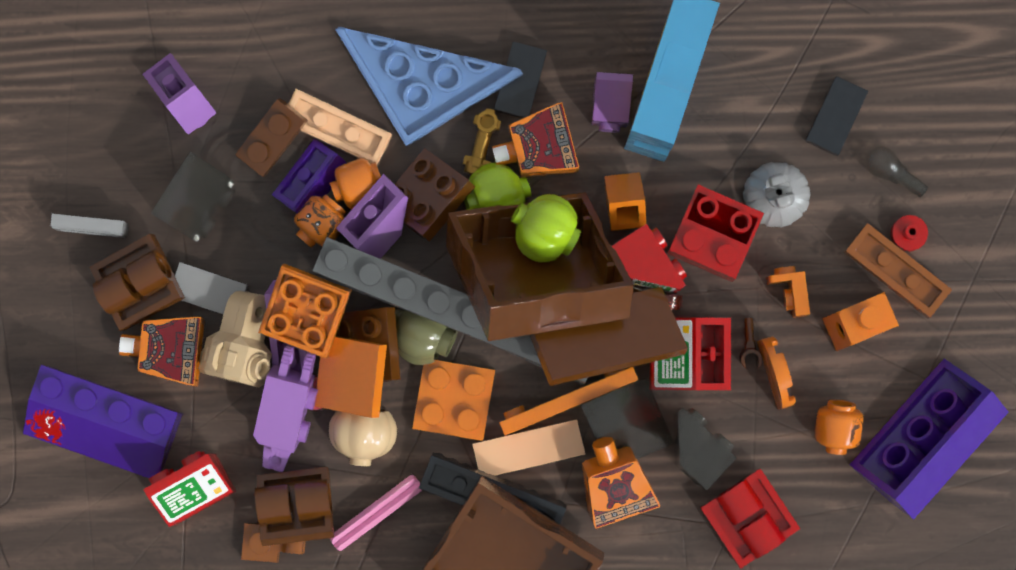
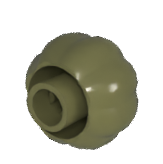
[395,308,458,365]

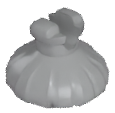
[743,162,811,228]

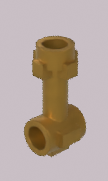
[463,108,501,174]

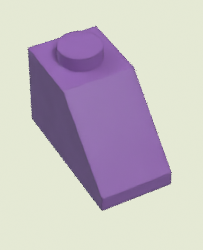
[143,53,216,134]
[591,72,633,133]
[336,174,408,259]

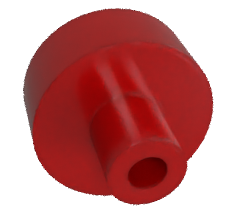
[890,215,928,252]

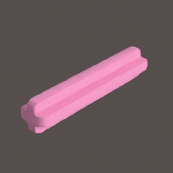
[330,475,422,551]

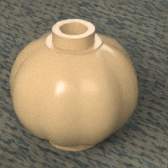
[329,409,397,466]

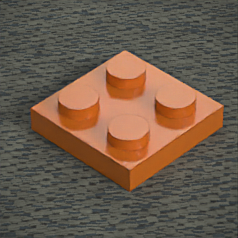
[412,360,495,441]

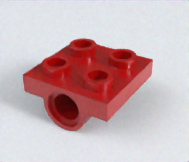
[700,468,800,569]

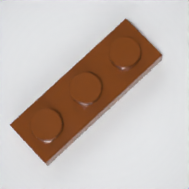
[844,223,952,319]

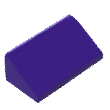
[272,138,347,214]

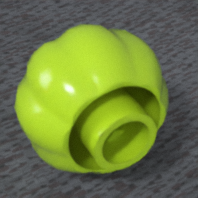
[464,163,531,210]
[511,194,581,262]

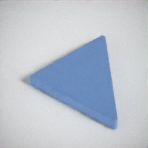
[335,27,523,146]

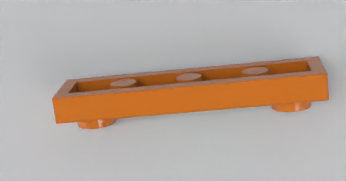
[499,367,638,436]

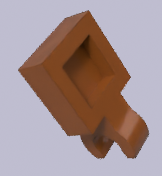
[241,523,306,563]

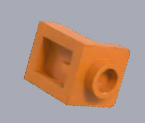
[766,266,810,318]

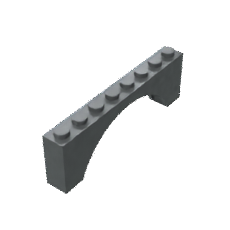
[313,237,588,385]

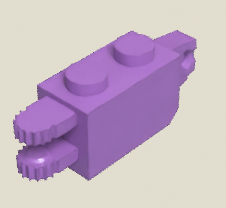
[253,345,318,472]

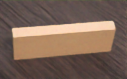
[288,89,393,167]
[472,419,585,476]

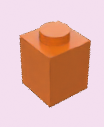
[604,172,646,231]

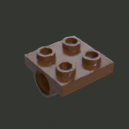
[395,148,475,242]
[89,234,185,331]
[336,307,401,382]
[255,467,334,546]

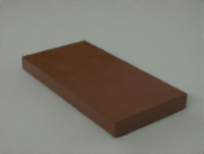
[530,286,688,386]

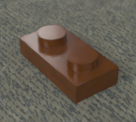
[235,98,308,177]

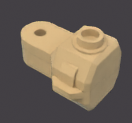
[198,291,272,388]

